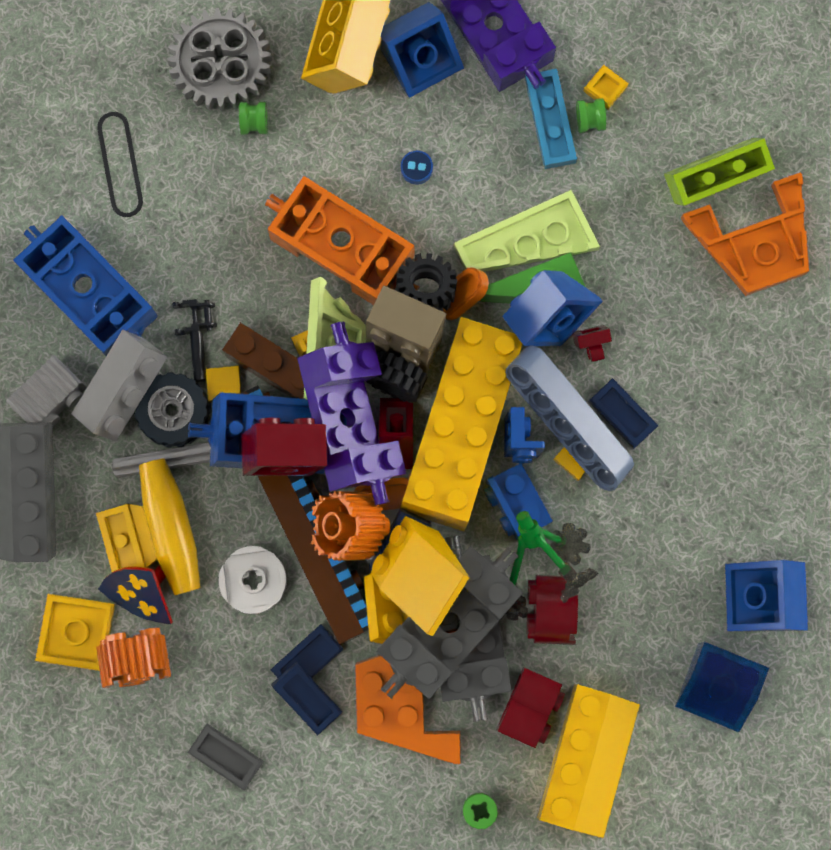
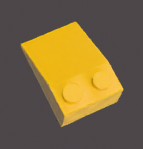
[371,516,470,636]

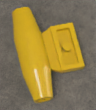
[96,458,201,596]

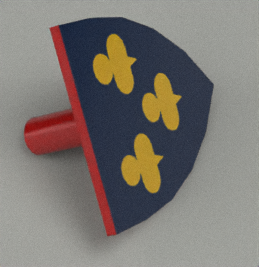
[98,565,173,624]

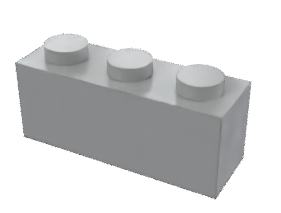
[71,329,167,441]

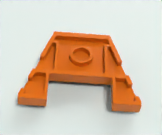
[681,172,809,296]
[355,629,461,764]

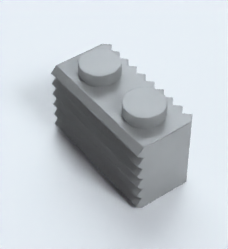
[6,355,87,427]

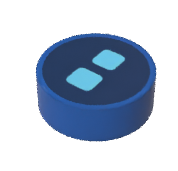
[401,150,433,185]

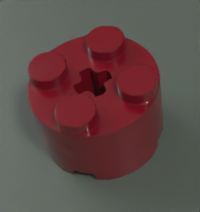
[526,575,578,645]

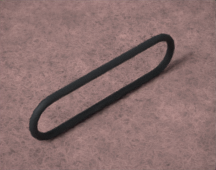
[97,112,143,217]

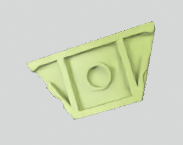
[304,277,366,400]

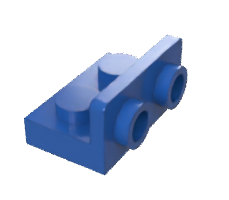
[504,407,545,464]
[483,463,553,541]

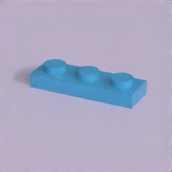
[525,69,577,169]

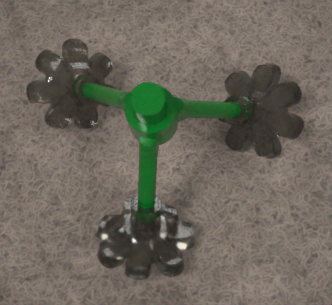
[501,511,599,621]

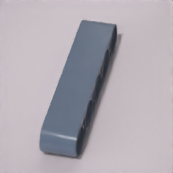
[506,345,634,491]

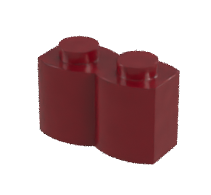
[496,667,565,748]

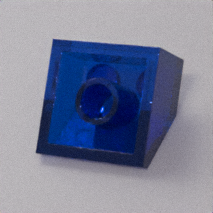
[675,642,769,732]

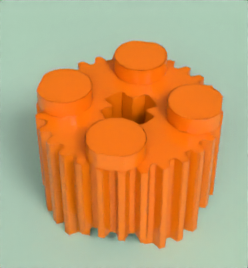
[311,491,390,561]
[96,628,171,688]

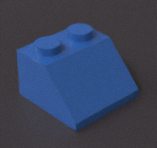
[380,2,464,98]
[502,270,603,346]
[725,560,808,631]

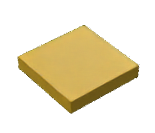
[35,594,116,671]

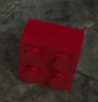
[242,418,327,476]

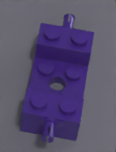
[441,0,556,92]
[297,321,407,506]

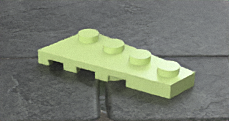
[454,190,600,272]

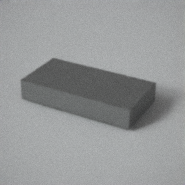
[187,723,264,791]

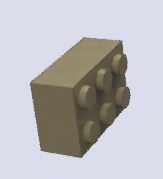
[366,285,446,374]

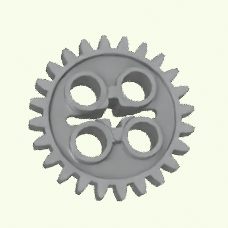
[167,8,272,112]

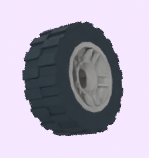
[134,372,210,448]

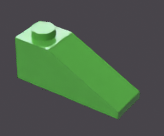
[480,252,585,304]

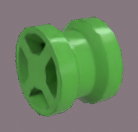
[576,98,606,133]
[239,102,268,135]
[463,793,498,829]

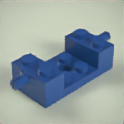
[13,215,158,356]
[188,392,347,474]

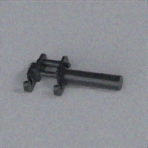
[172,299,217,382]

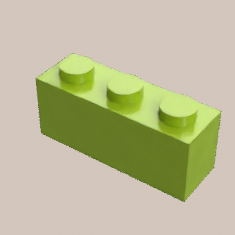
[664,138,775,206]

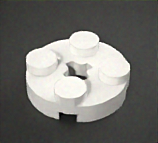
[219,546,287,614]

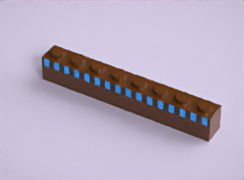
[241,385,369,645]

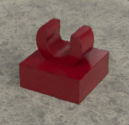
[572,325,612,362]

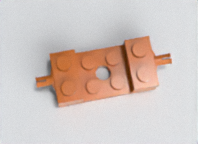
[265,176,420,305]

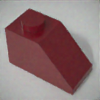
[379,398,413,469]

